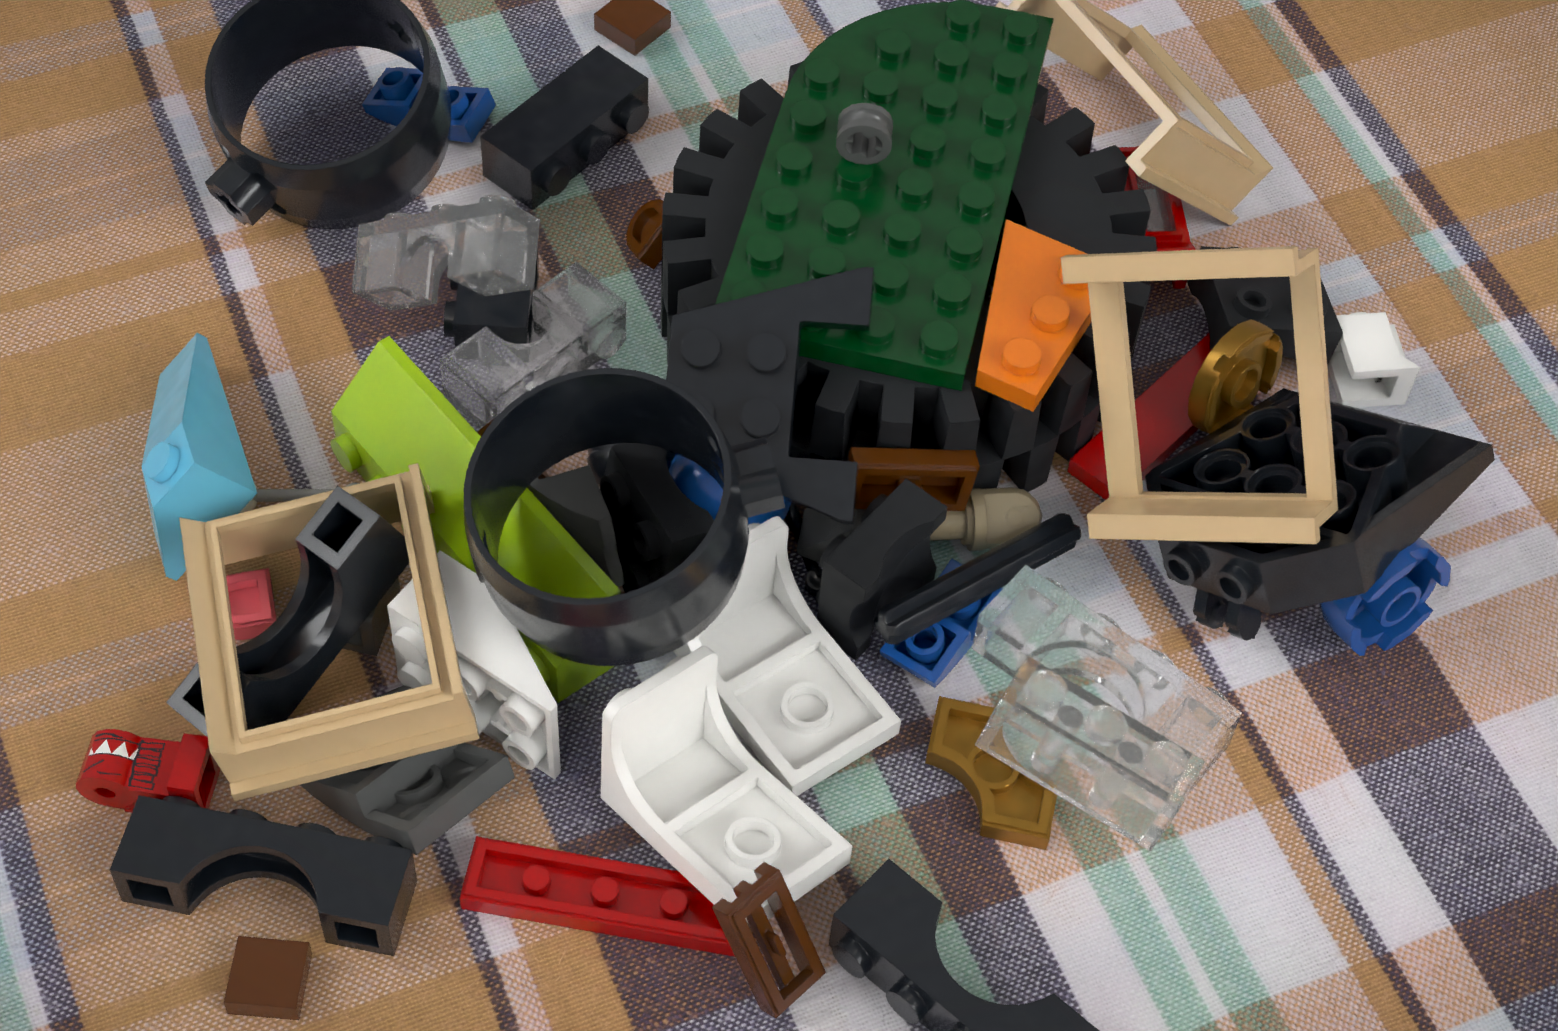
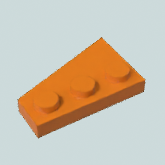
[975,219,1092,412]

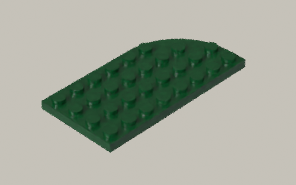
[715,0,1054,391]

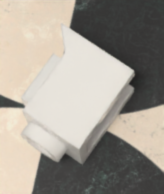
[1327,312,1421,408]

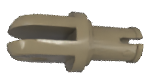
[930,487,1042,551]

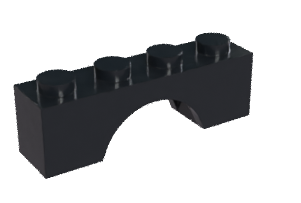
[166,485,409,737]
[110,795,417,956]
[829,859,1099,1031]

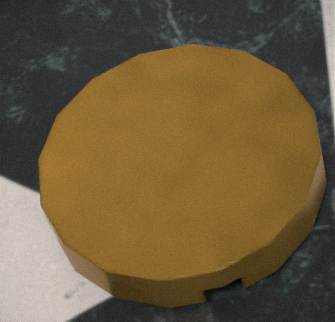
[1188,319,1283,434]

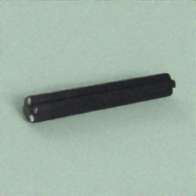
[874,513,1081,644]

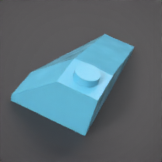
[141,333,257,581]

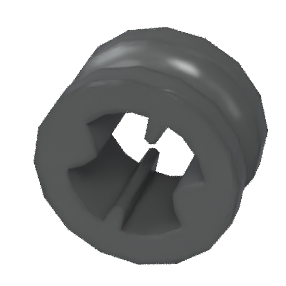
[836,103,893,165]

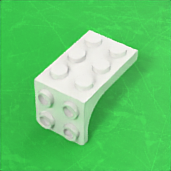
[673,516,901,796]
[600,646,852,932]

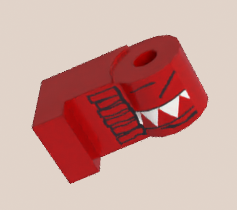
[76,729,221,813]

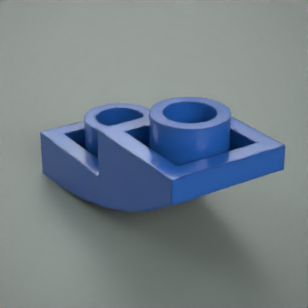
[362,67,496,143]
[880,558,1006,688]

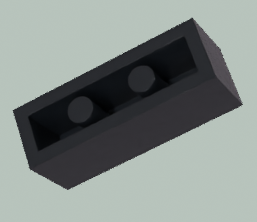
[480,45,649,210]

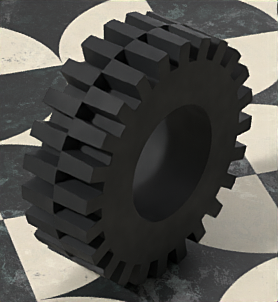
[660,61,1157,492]

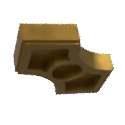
[925,696,1059,850]

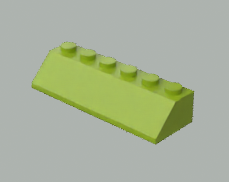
[330,336,621,703]

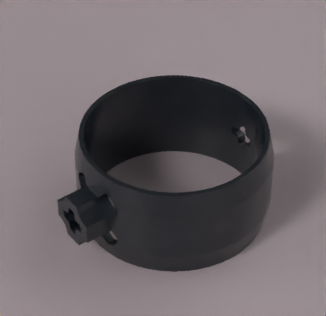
[204,0,451,229]
[464,368,785,666]

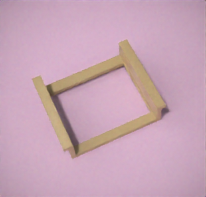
[995,0,1273,226]
[1061,246,1338,544]
[179,463,480,801]

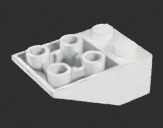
[387,551,561,780]

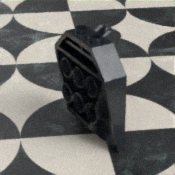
[1145,388,1495,640]

